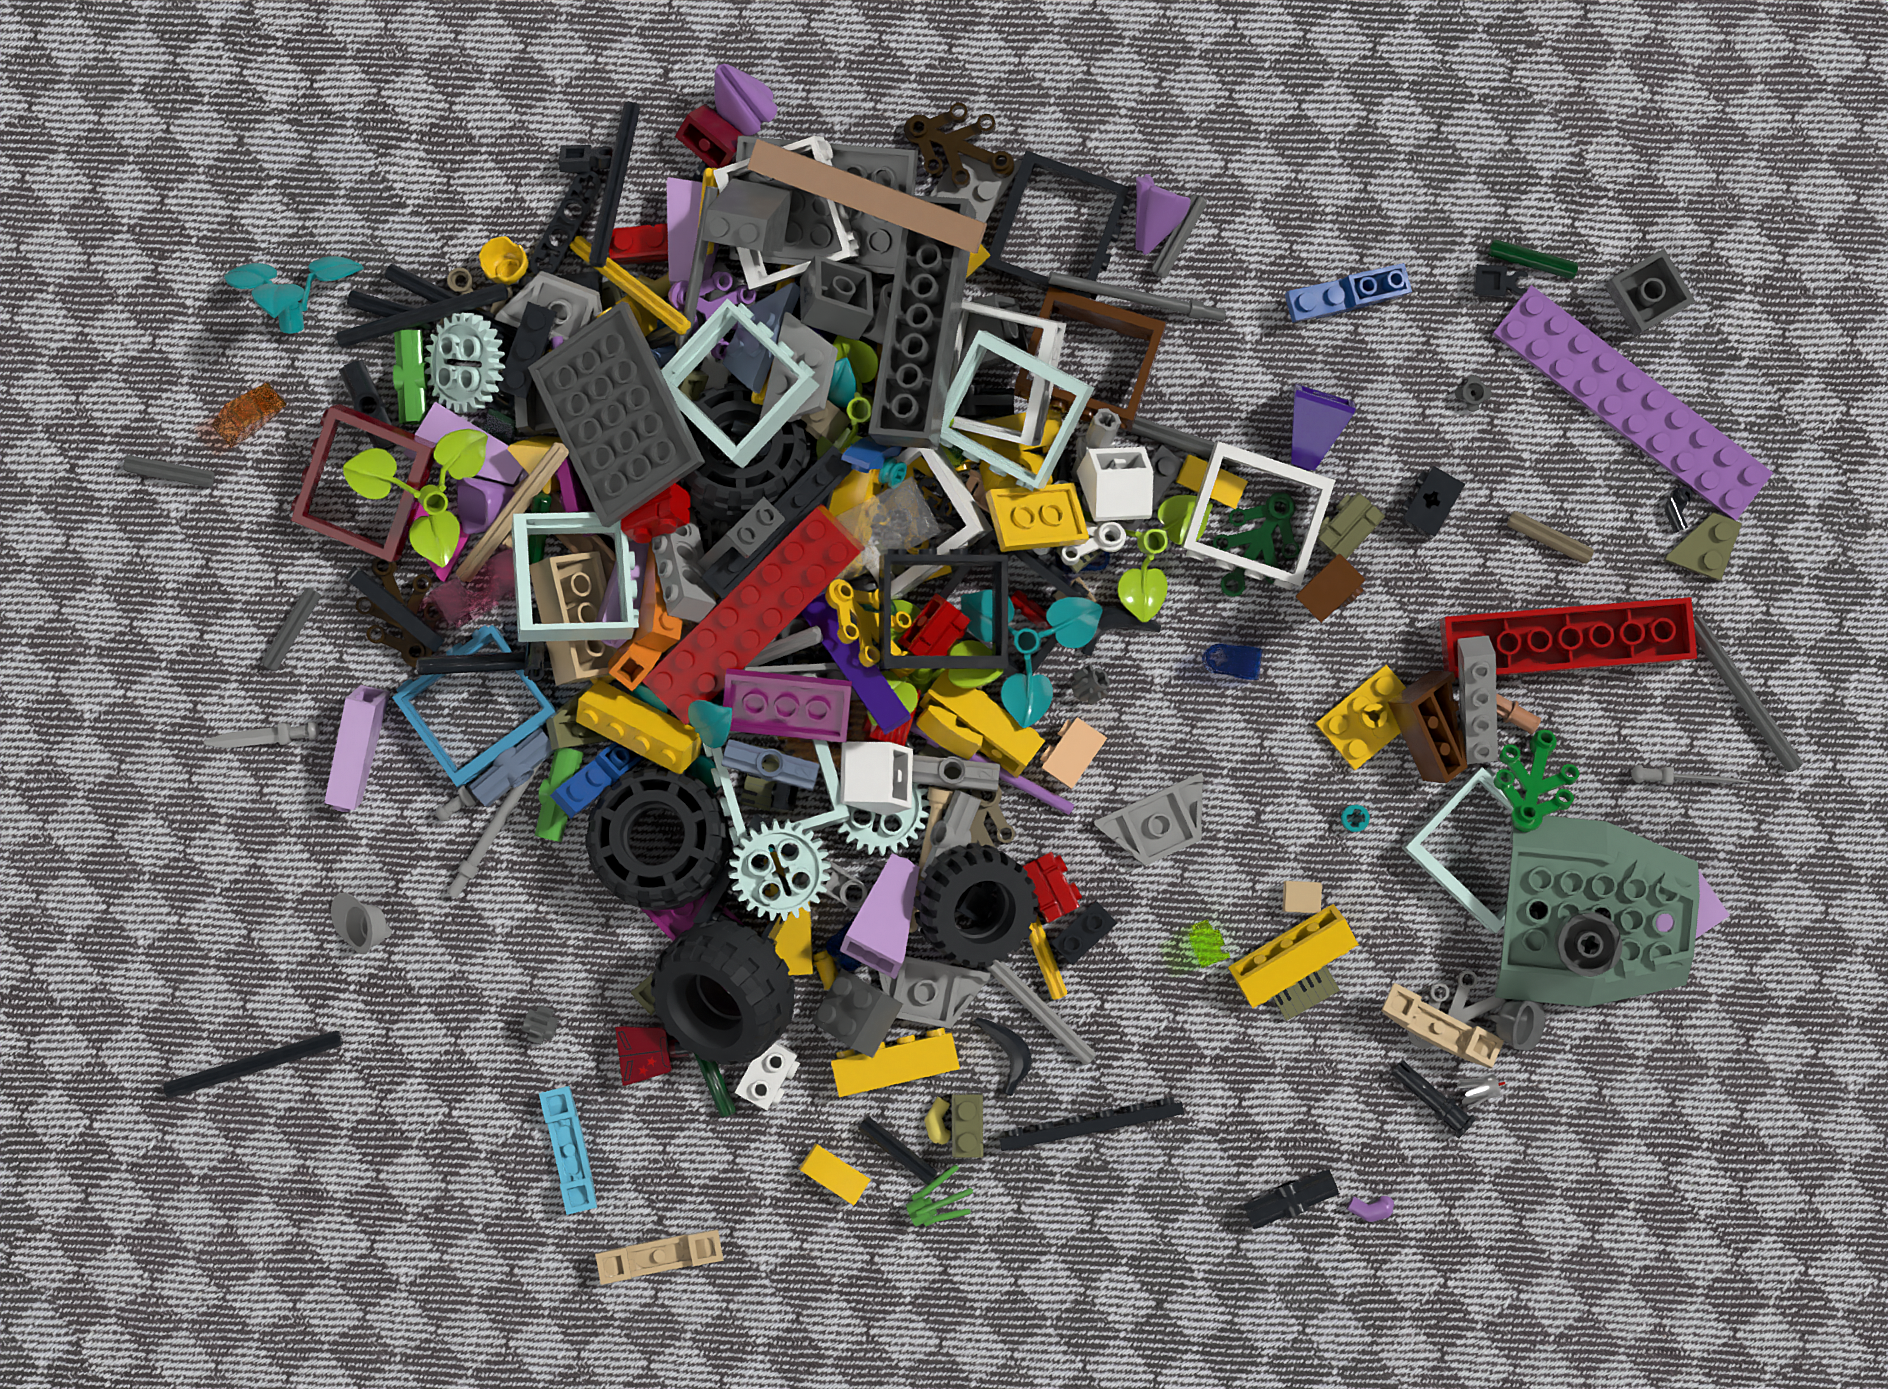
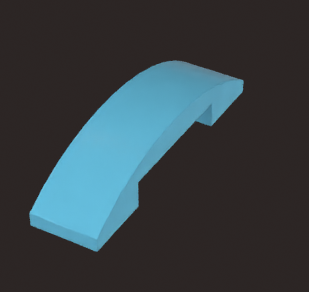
[539,1086,597,1215]

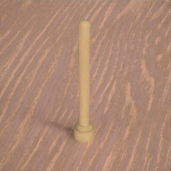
[909,786,953,933]

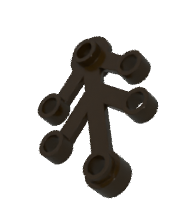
[904,102,1015,188]
[356,557,444,667]

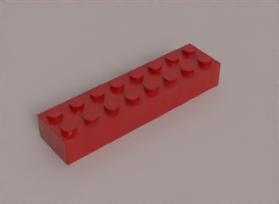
[642,504,866,725]
[1439,597,1697,680]

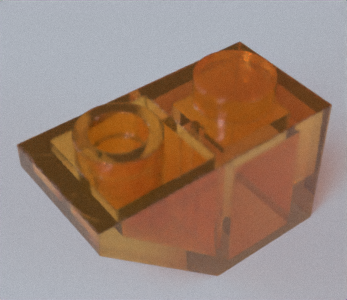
[211,382,287,447]

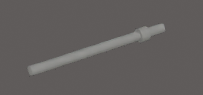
[447,763,542,898]

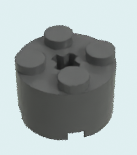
[1554,910,1623,977]

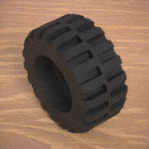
[913,843,1038,968]

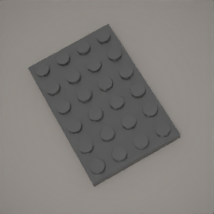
[729,136,918,274]
[528,301,705,528]

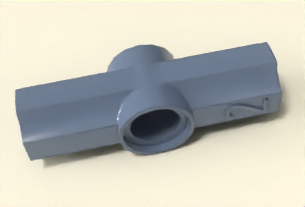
[469,727,556,808]
[721,739,820,791]

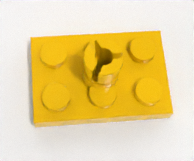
[986,483,1090,552]
[1315,664,1406,771]

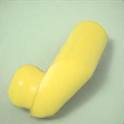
[638,271,672,298]
[924,1096,951,1145]

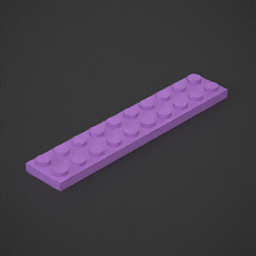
[1492,285,1773,521]

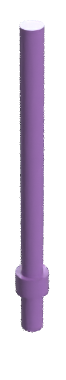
[909,719,1074,815]

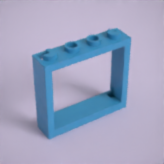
[392,625,557,787]

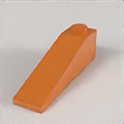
[635,541,683,652]

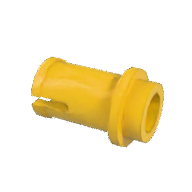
[812,949,839,990]

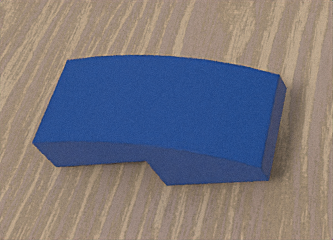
[841,436,902,473]

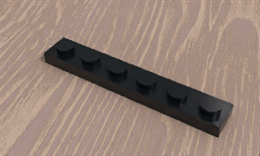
[700,445,853,600]
[999,1096,1184,1151]

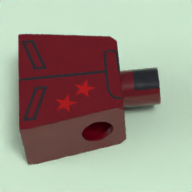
[615,1025,689,1086]

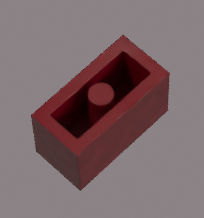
[674,104,744,169]

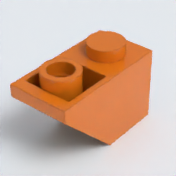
[608,629,662,692]

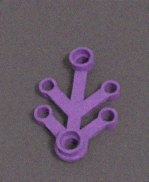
[668,271,756,360]

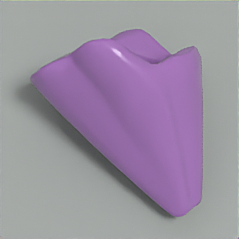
[714,64,778,136]
[1136,174,1191,255]
[456,477,516,534]

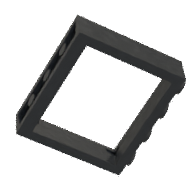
[984,150,1132,300]
[939,524,1092,678]
[879,548,1008,669]

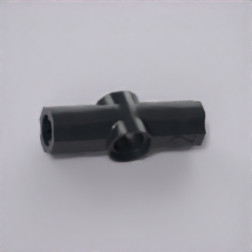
[339,359,398,451]
[955,385,1014,419]
[1243,1169,1340,1230]

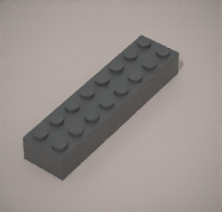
[868,195,977,450]

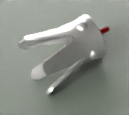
[1457,1074,1505,1110]

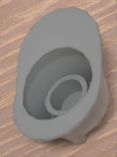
[331,893,392,954]

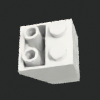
[1077,447,1153,521]
[840,742,913,816]

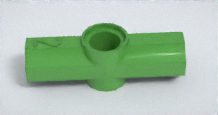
[393,330,428,425]
[534,748,584,842]

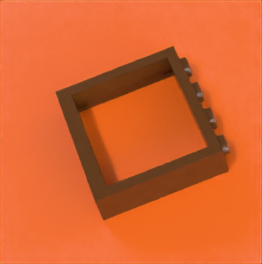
[1014,287,1166,432]

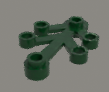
[1212,492,1300,598]

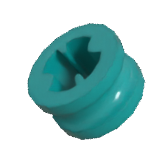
[878,457,907,489]
[1341,804,1370,832]

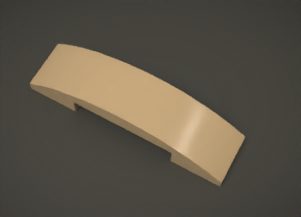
[1381,983,1504,1069]
[595,1229,724,1285]

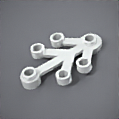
[1033,480,1126,565]

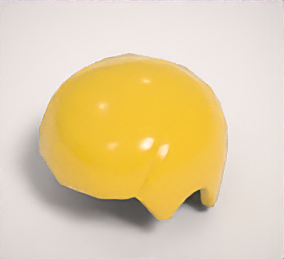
[478,236,529,285]

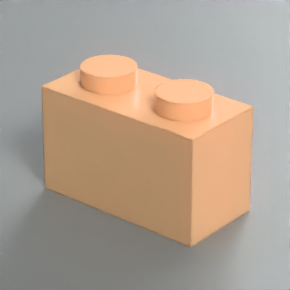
[1040,717,1107,789]

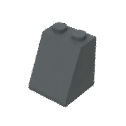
[702,179,793,252]
[956,295,1028,375]

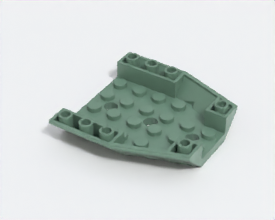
[1495,814,1700,1007]

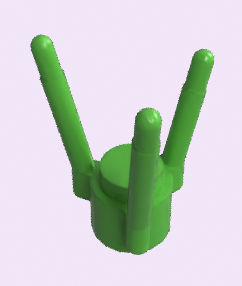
[906,1165,973,1227]

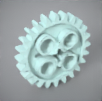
[424,313,505,413]
[830,781,929,856]
[729,819,831,921]

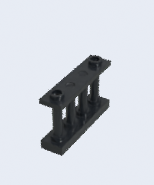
[693,814,824,947]

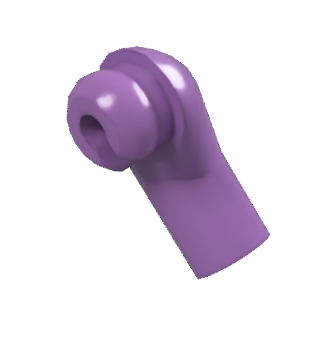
[1346,1196,1394,1222]

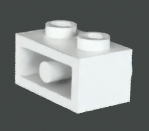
[735,1042,800,1110]

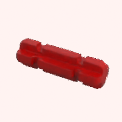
[1010,590,1053,637]

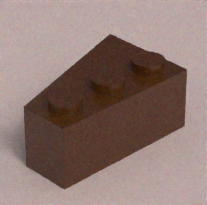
[1295,553,1366,623]
[1388,670,1468,784]

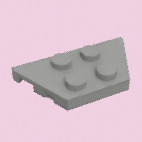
[930,155,1021,223]
[495,271,603,342]
[759,312,838,423]
[1094,772,1203,866]
[878,956,991,1029]

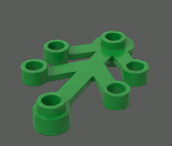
[1493,730,1580,832]

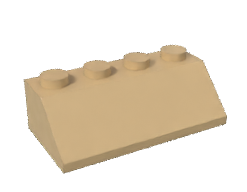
[529,551,621,686]

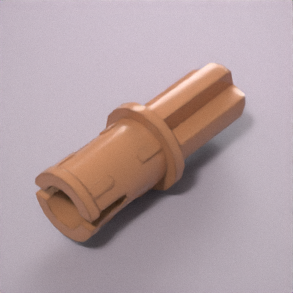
[1496,693,1541,735]

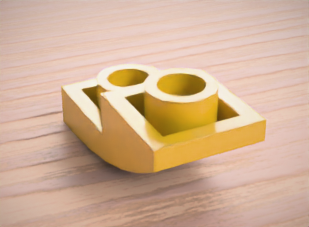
[1175,454,1248,509]
[916,705,983,760]
[799,1143,871,1206]

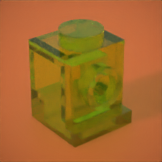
[1186,919,1230,968]

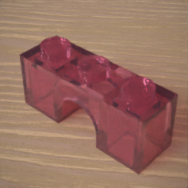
[429,547,515,629]

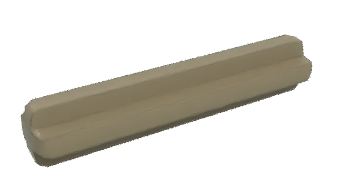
[1507,511,1594,564]

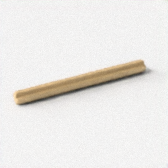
[456,442,569,582]

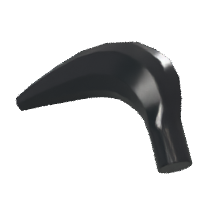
[1081,606,1161,656]
[974,1017,1032,1096]

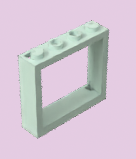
[661,299,820,468]
[939,330,1094,491]
[511,512,639,642]
[703,731,850,848]
[1402,767,1523,933]

